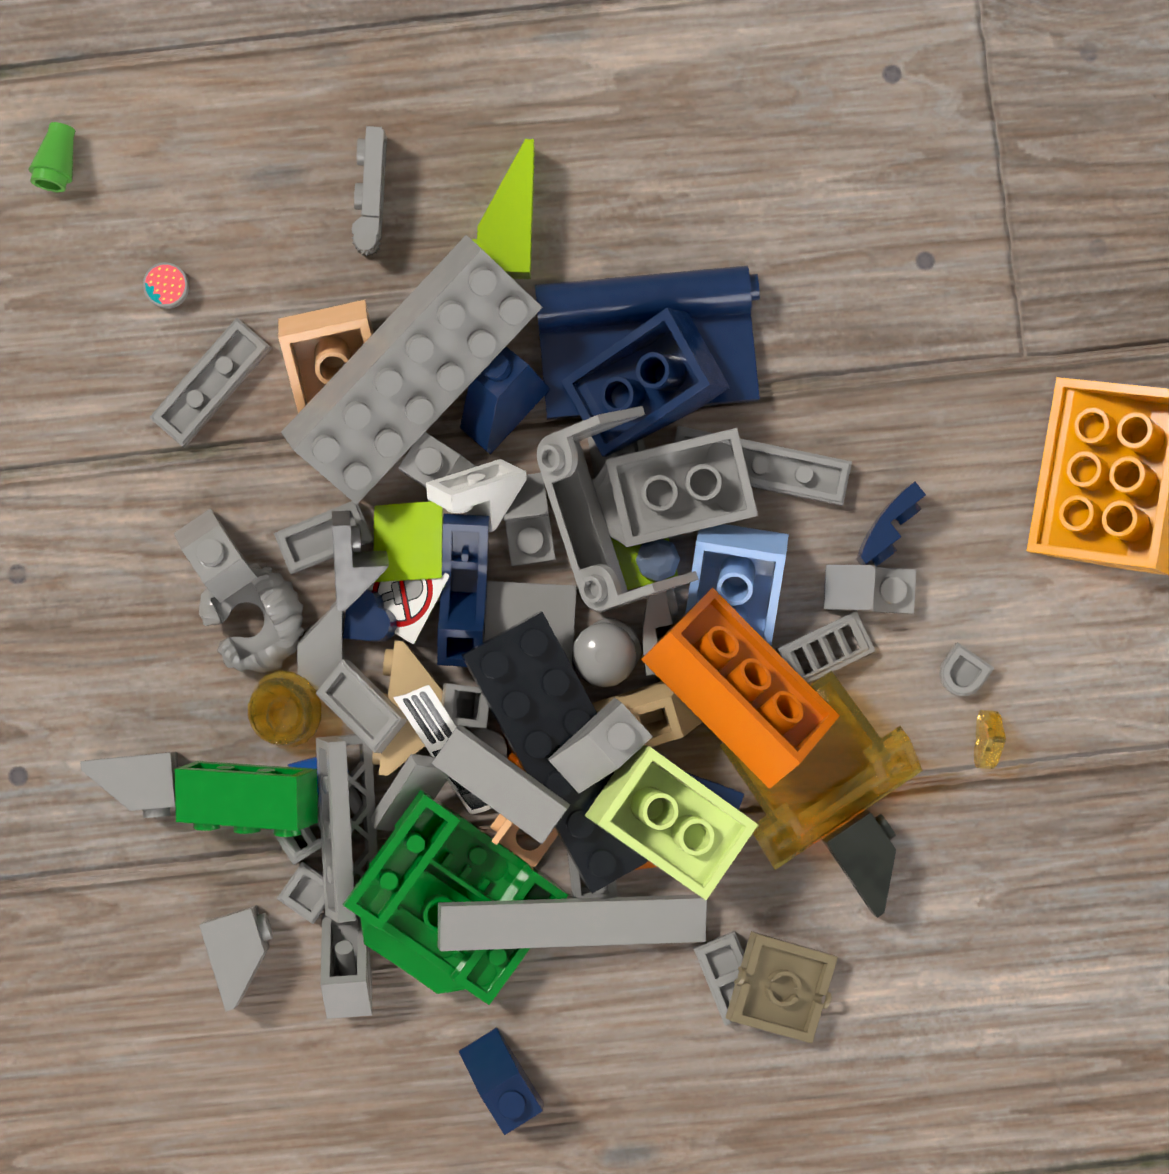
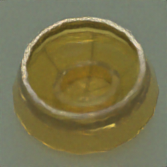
[248,671,322,747]

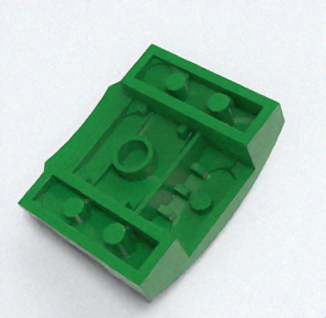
[343,790,569,1005]

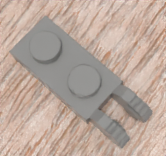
[351,126,387,257]

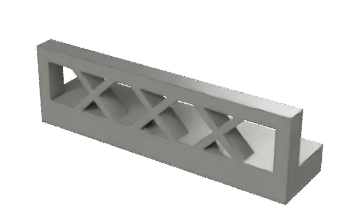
[316,734,378,923]

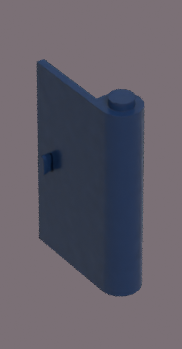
[535,266,760,420]

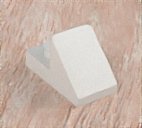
[426,459,527,532]

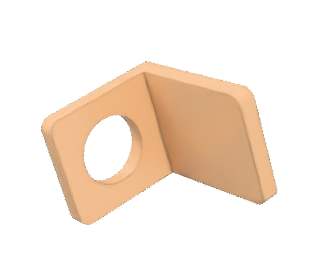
[490,814,558,867]

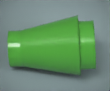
[28,122,76,192]

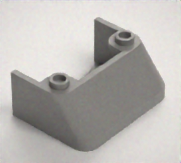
[537,406,699,612]

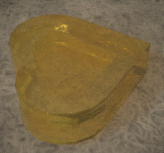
[974,710,1006,769]

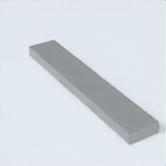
[438,895,707,951]

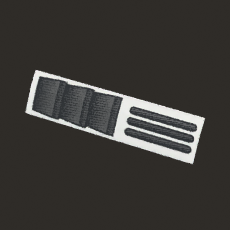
[393,685,492,815]

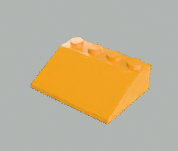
[1026,377,1169,575]

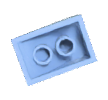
[685,524,789,646]

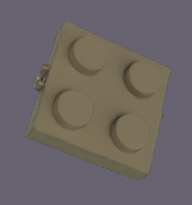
[725,931,838,1043]

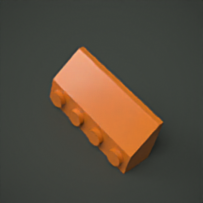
[641,587,840,789]

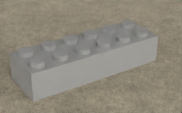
[281,235,542,505]

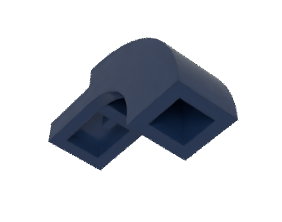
[437,513,489,667]

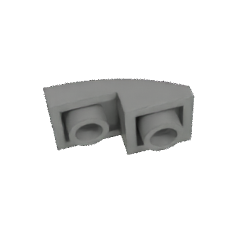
[642,581,679,676]

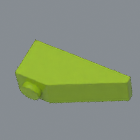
[472,139,535,279]

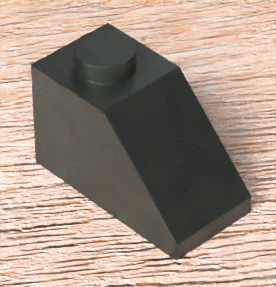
[822,810,896,918]

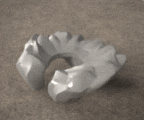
[199,563,305,673]

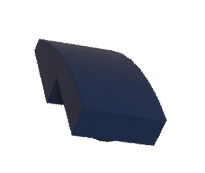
[856,481,926,567]

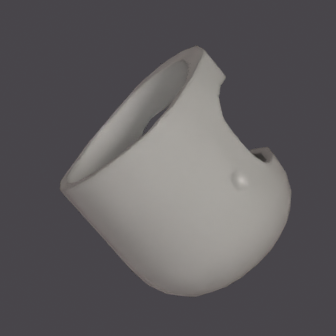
[572,617,642,687]

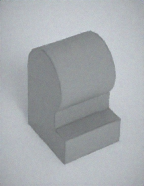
[441,683,489,728]

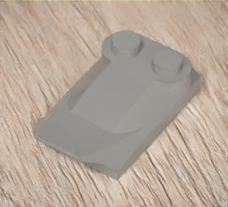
[592,428,758,547]

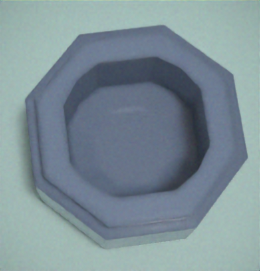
[635,539,680,582]

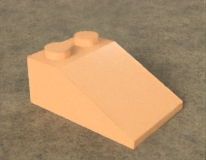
[278,300,373,413]

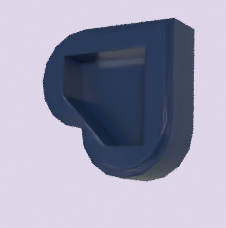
[343,589,397,642]

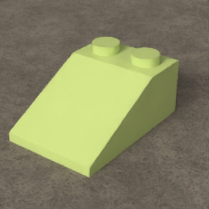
[585,744,758,900]

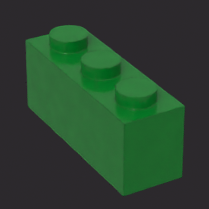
[175,761,318,837]

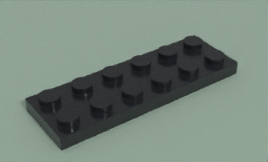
[461,611,649,894]

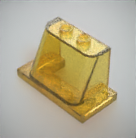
[720,671,923,870]

